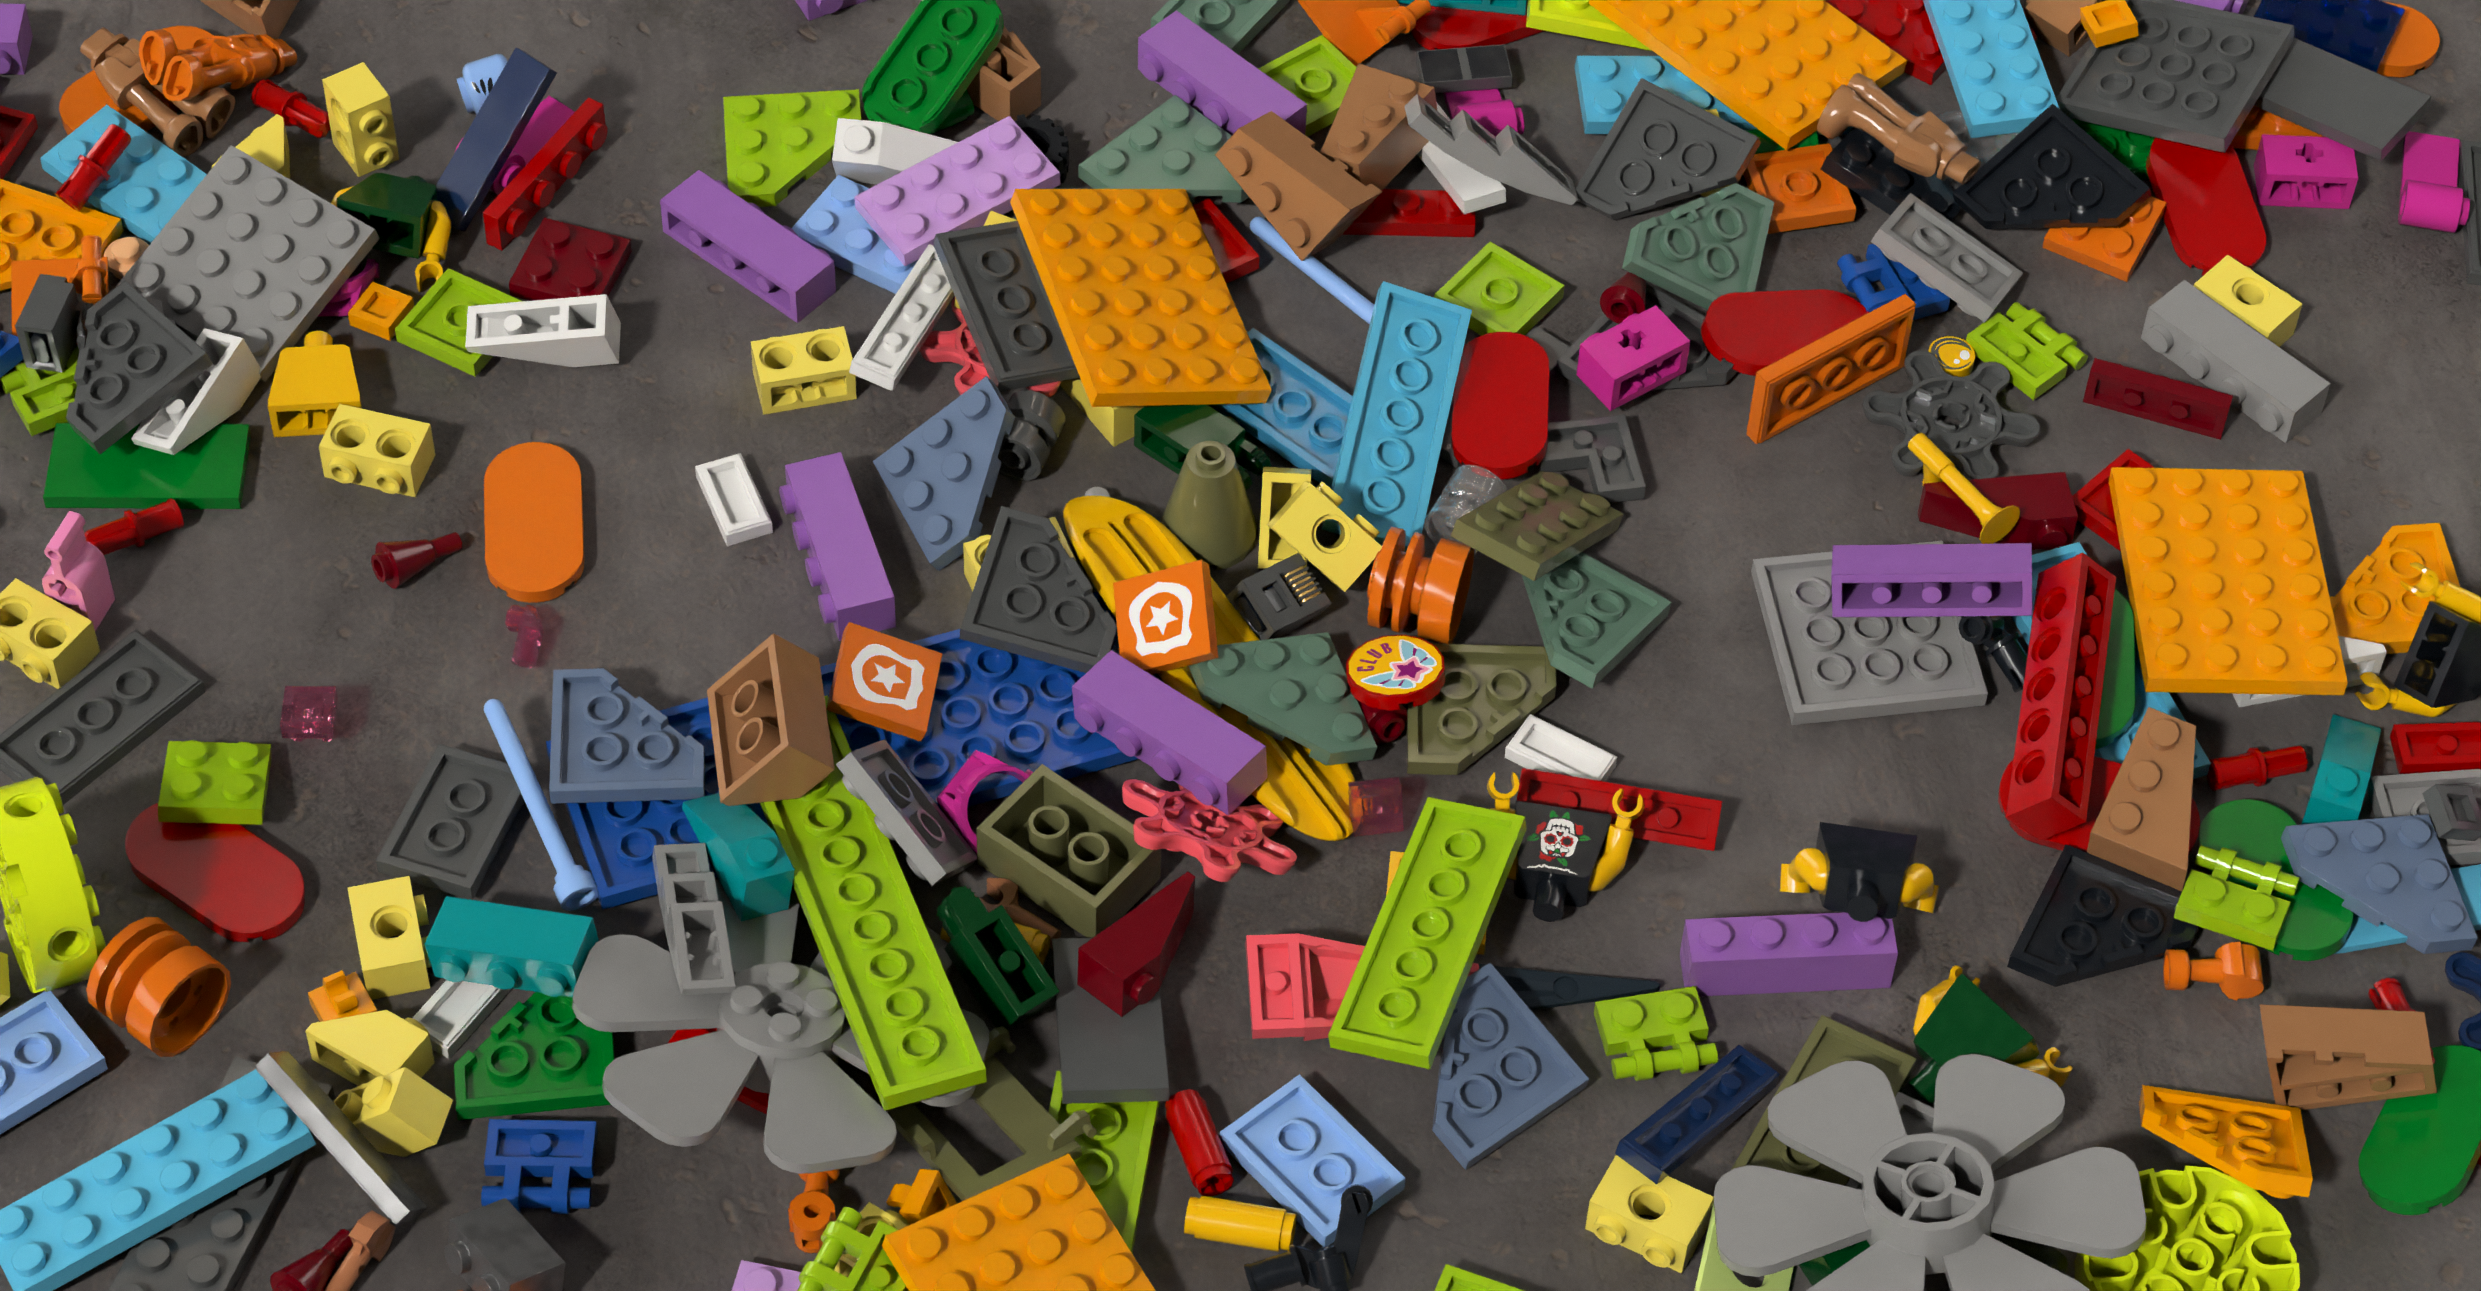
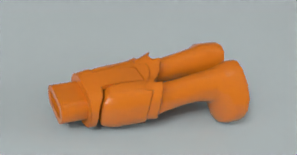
[139,29,297,101]

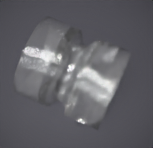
[1424,465,1507,555]

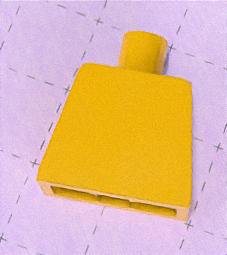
[268,331,362,437]

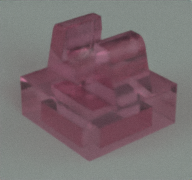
[280,686,338,742]
[1348,777,1404,837]

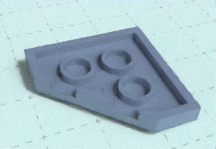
[873,376,1015,571]
[549,668,705,804]
[2281,814,2478,954]
[1432,962,1589,1170]

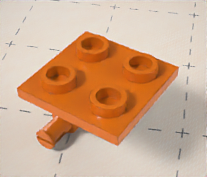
[1297,0,1431,66]
[11,235,109,345]

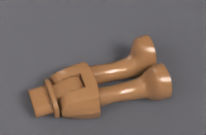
[80,27,235,157]
[1817,73,1981,185]

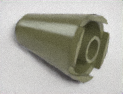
[1161,441,1257,570]

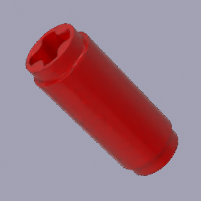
[1165,1089,1234,1196]

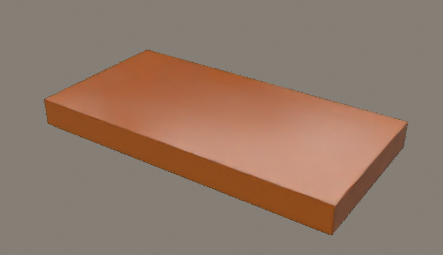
[1746,294,1916,444]

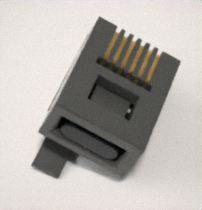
[15,274,93,373]
[1226,553,1332,640]

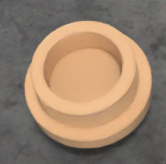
[104,237,149,279]

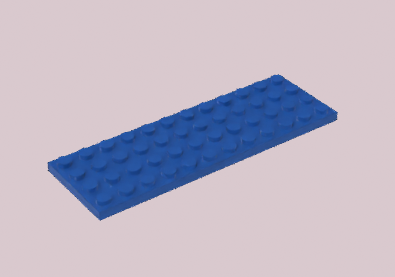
[546,591,1158,910]

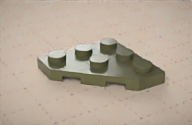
[1406,643,1556,775]

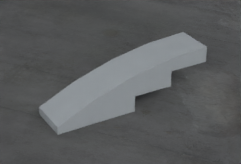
[1404,94,1578,205]
[652,843,736,995]

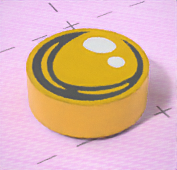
[1928,336,1975,377]

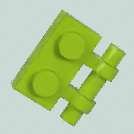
[1966,302,2088,401]
[0,346,79,437]
[2174,845,2300,951]
[1594,986,1718,1081]
[797,1207,906,1291]

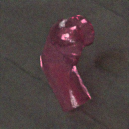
[505,604,544,668]

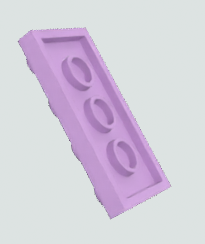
[854,116,1061,266]

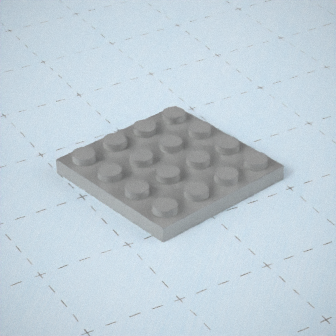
[116,145,380,382]
[1751,541,1988,725]

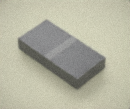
[1416,44,1512,93]

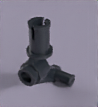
[1959,616,2027,693]
[1244,1184,1373,1291]

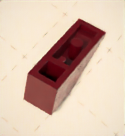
[1918,472,2078,550]
[1077,871,1195,1017]

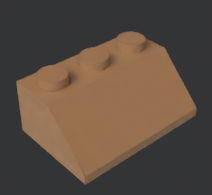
[707,633,835,806]

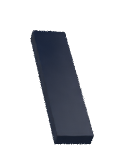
[436,47,558,232]
[1615,1045,1780,1184]

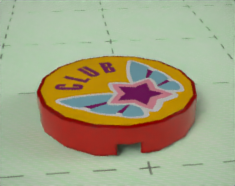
[1346,635,1445,711]

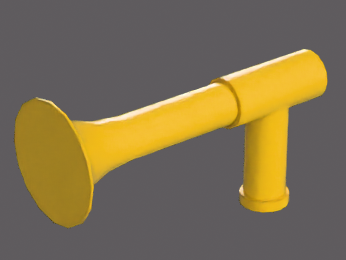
[1908,433,2020,544]

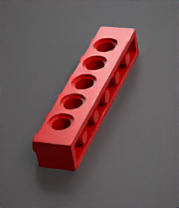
[2006,552,2116,841]

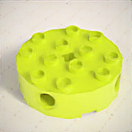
[0,777,106,993]
[2075,1165,2300,1291]

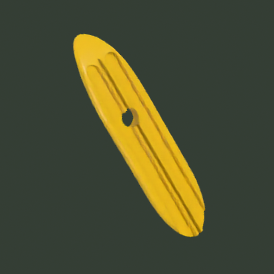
[1063,496,1360,841]

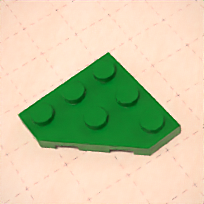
[454,992,615,1120]

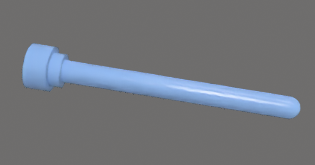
[1250,216,1374,325]
[484,699,598,911]

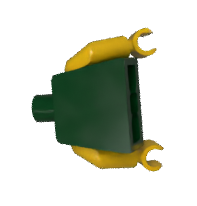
[331,173,451,292]
[1909,965,2073,1105]

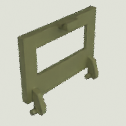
[876,1026,1097,1201]

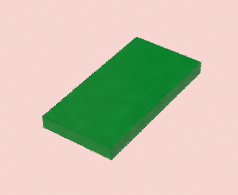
[43,423,251,509]

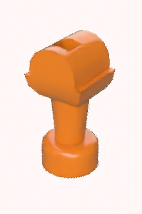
[2163,942,2264,1001]
[788,1169,840,1254]

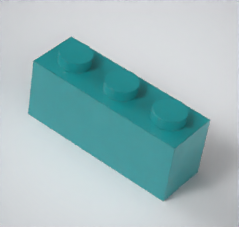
[425,896,599,997]

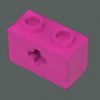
[2253,134,2358,209]
[1576,305,1690,411]

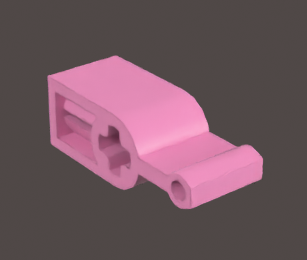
[42,511,115,631]

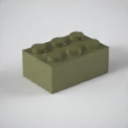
[976,764,1161,938]

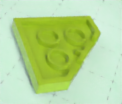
[723,89,861,207]

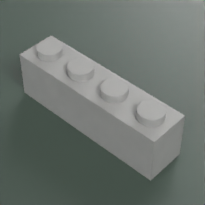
[2141,280,2331,443]

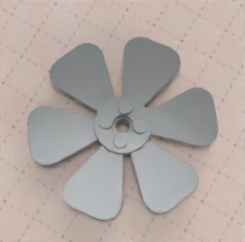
[572,880,989,1174]
[1714,1054,2146,1291]

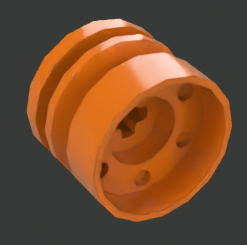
[1367,526,1474,644]
[86,917,231,1057]

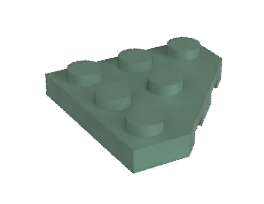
[1078,95,1249,203]
[1622,183,1774,310]
[1521,552,1672,689]
[1188,632,1377,766]

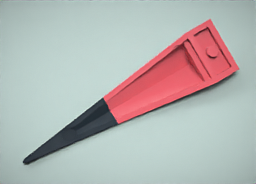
[1246,933,1661,1041]

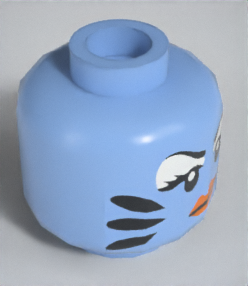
[457,54,508,115]

